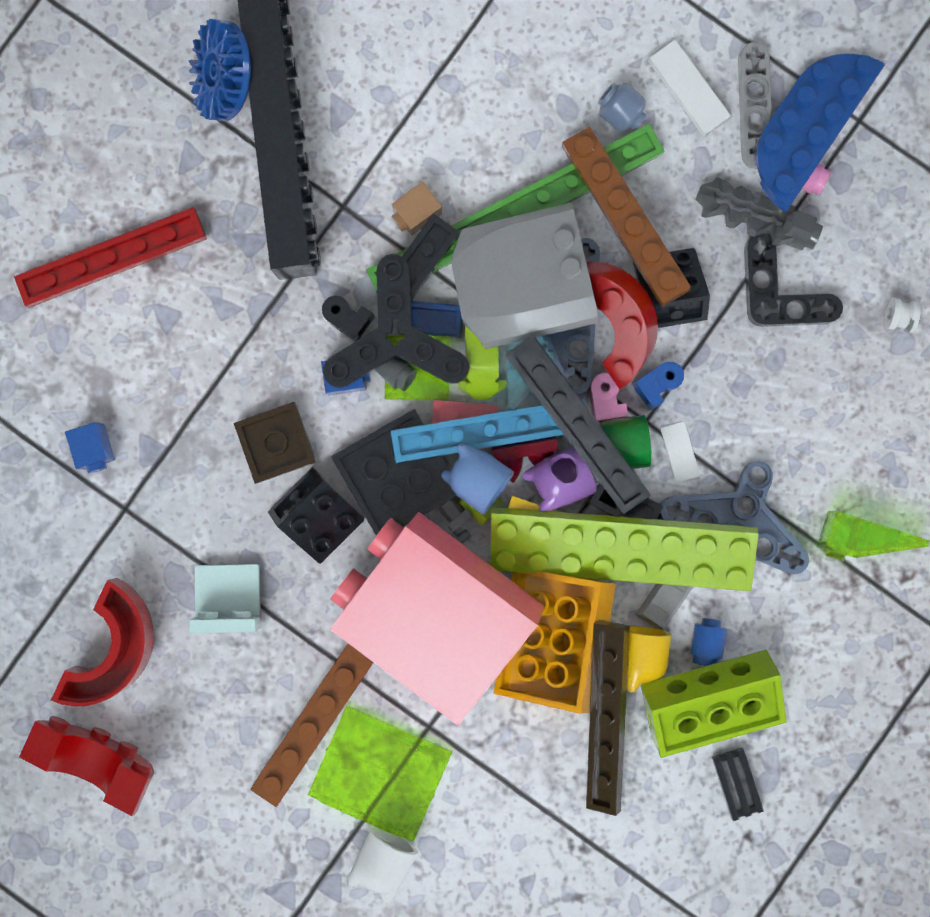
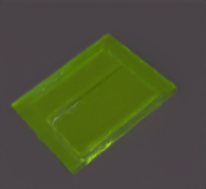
[308,705,452,842]

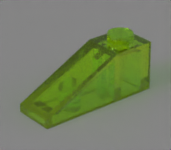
[817,511,930,562]

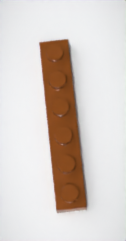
[562,126,691,307]
[250,643,374,808]

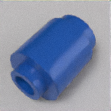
[690,618,727,666]

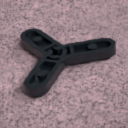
[323,254,470,388]

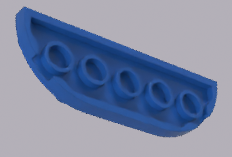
[754,54,885,212]

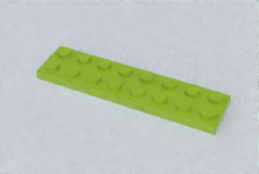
[490,507,758,592]

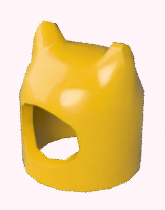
[627,625,672,693]

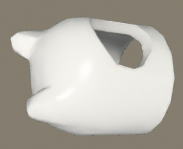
[348,827,418,904]

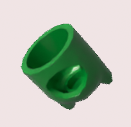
[599,415,651,469]

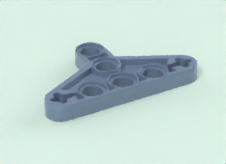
[542,238,600,395]
[659,461,809,574]

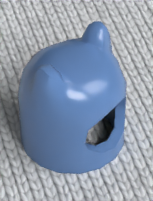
[441,443,514,515]

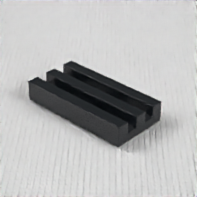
[711,748,764,821]

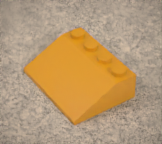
[493,572,616,714]

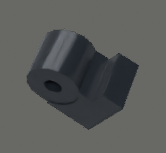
[322,296,375,342]

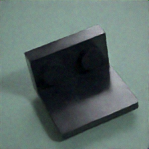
[633,248,710,328]
[268,467,364,564]

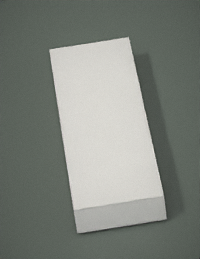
[648,40,731,137]

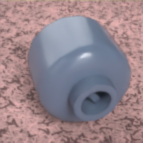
[598,83,646,131]

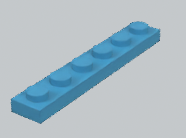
[391,398,585,463]

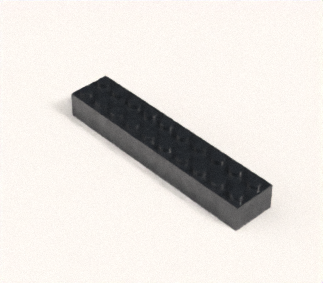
[237,0,321,280]

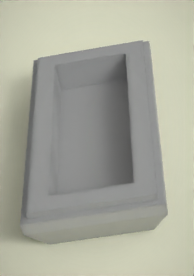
[636,584,693,630]

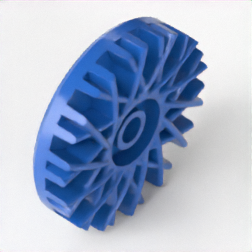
[189,19,251,121]

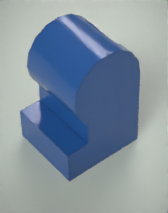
[632,362,684,411]

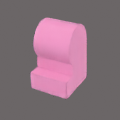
[589,373,628,422]

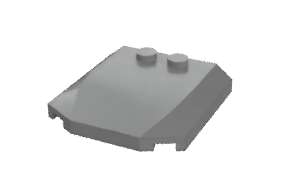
[451,202,600,349]

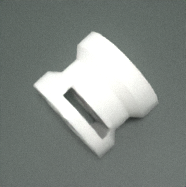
[884,297,921,333]

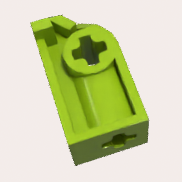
[458,325,506,400]

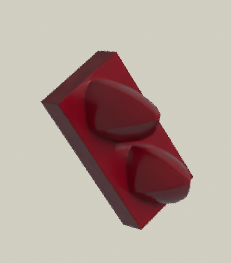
[490,436,558,483]

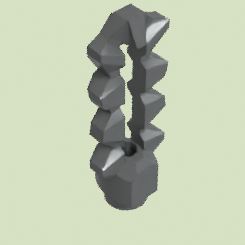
[695,177,823,251]

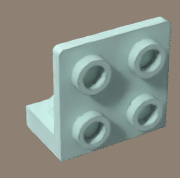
[189,564,261,633]

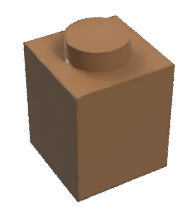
[391,181,443,236]

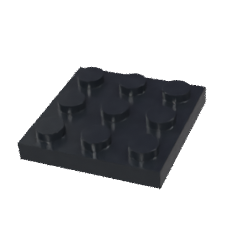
[331,409,456,535]

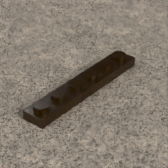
[586,620,630,816]

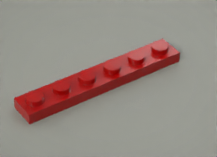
[14,207,207,308]

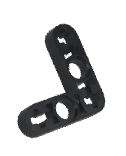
[744,233,843,327]

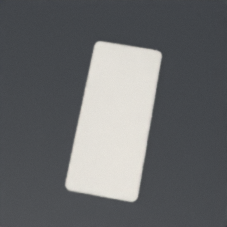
[661,422,700,482]

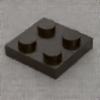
[233,402,317,484]

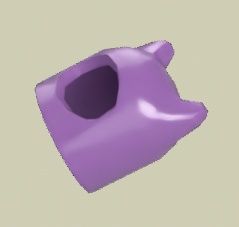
[522,446,597,512]

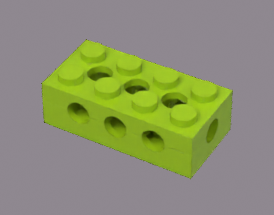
[641,649,787,758]

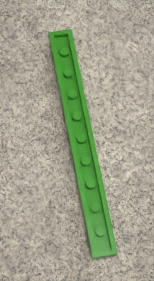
[366,124,665,291]

